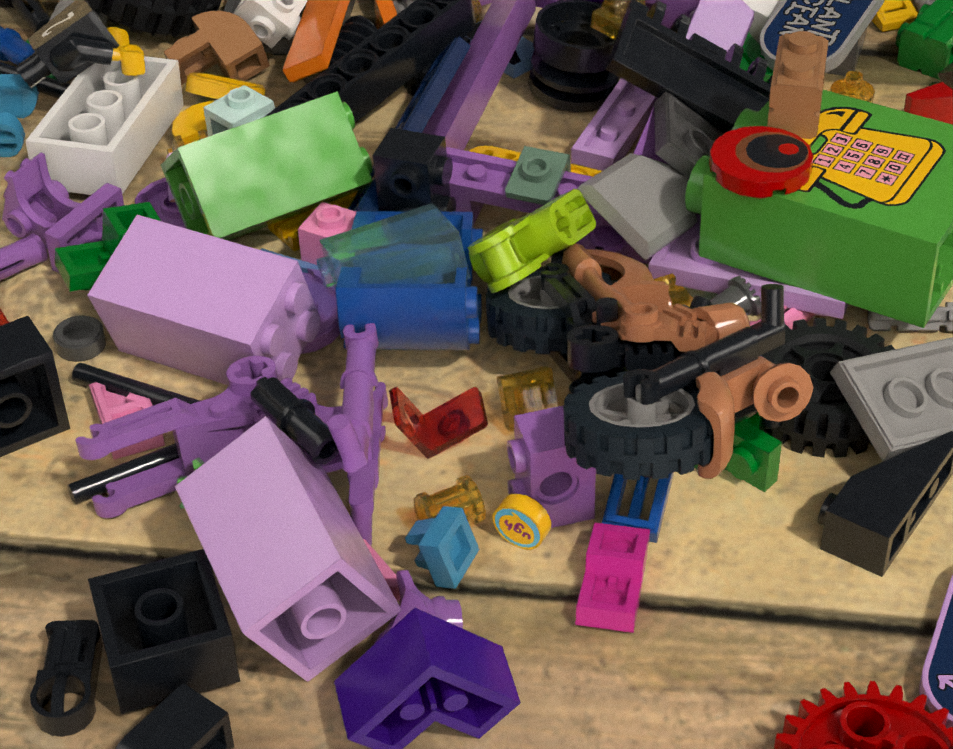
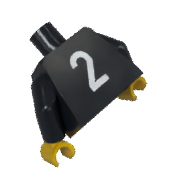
[15,0,145,88]

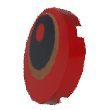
[709,126,814,198]

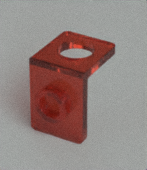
[389,386,488,459]

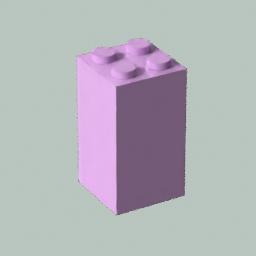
[87,215,320,385]
[175,416,402,682]

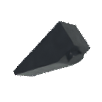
[818,431,953,577]

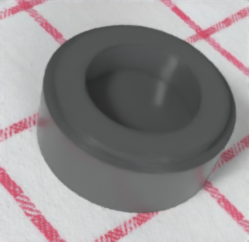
[53,315,106,362]

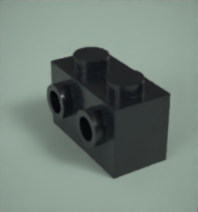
[373,128,456,212]

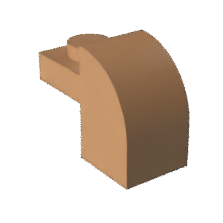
[163,11,270,85]

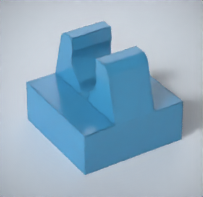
[405,506,480,589]

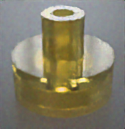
[830,71,875,103]

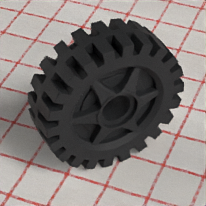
[760,318,895,458]

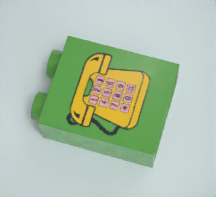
[685,90,953,328]

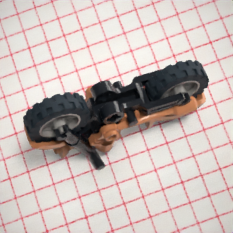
[486,243,814,480]

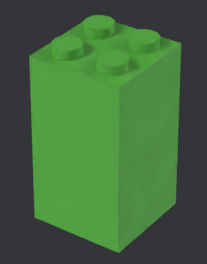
[161,92,373,241]

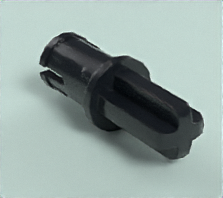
[250,377,339,465]

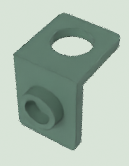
[505,146,571,205]

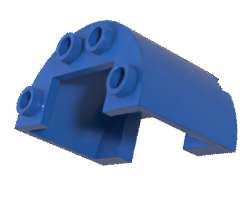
[336,211,483,351]

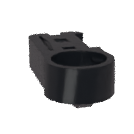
[30,620,103,737]

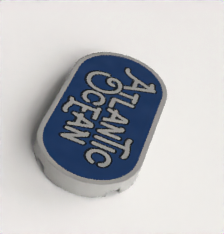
[760,0,885,73]

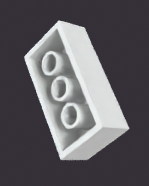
[25,56,184,195]

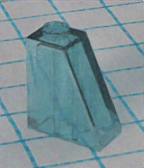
[317,203,471,290]

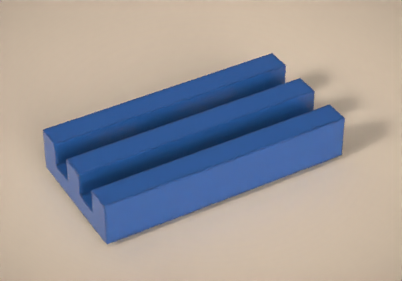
[602,472,674,543]

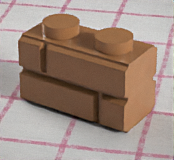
[767,31,829,139]

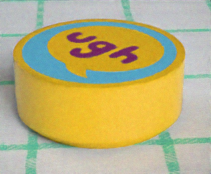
[492,494,551,550]

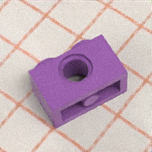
[507,405,596,528]

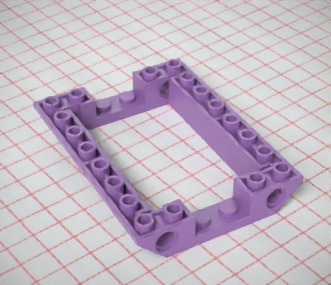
[422,0,754,265]

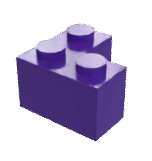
[334,608,521,749]

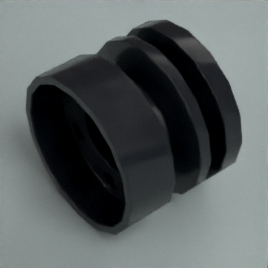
[528,0,623,112]

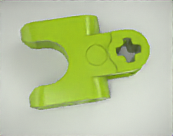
[467,189,596,293]

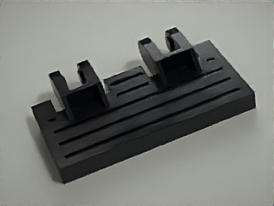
[605,0,772,134]

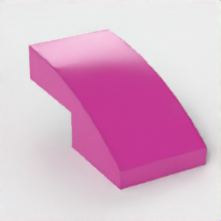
[575,522,650,633]

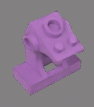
[2,152,124,273]

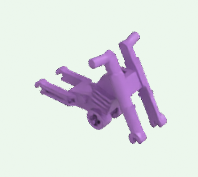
[75,323,388,546]

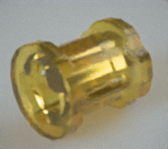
[413,475,486,524]

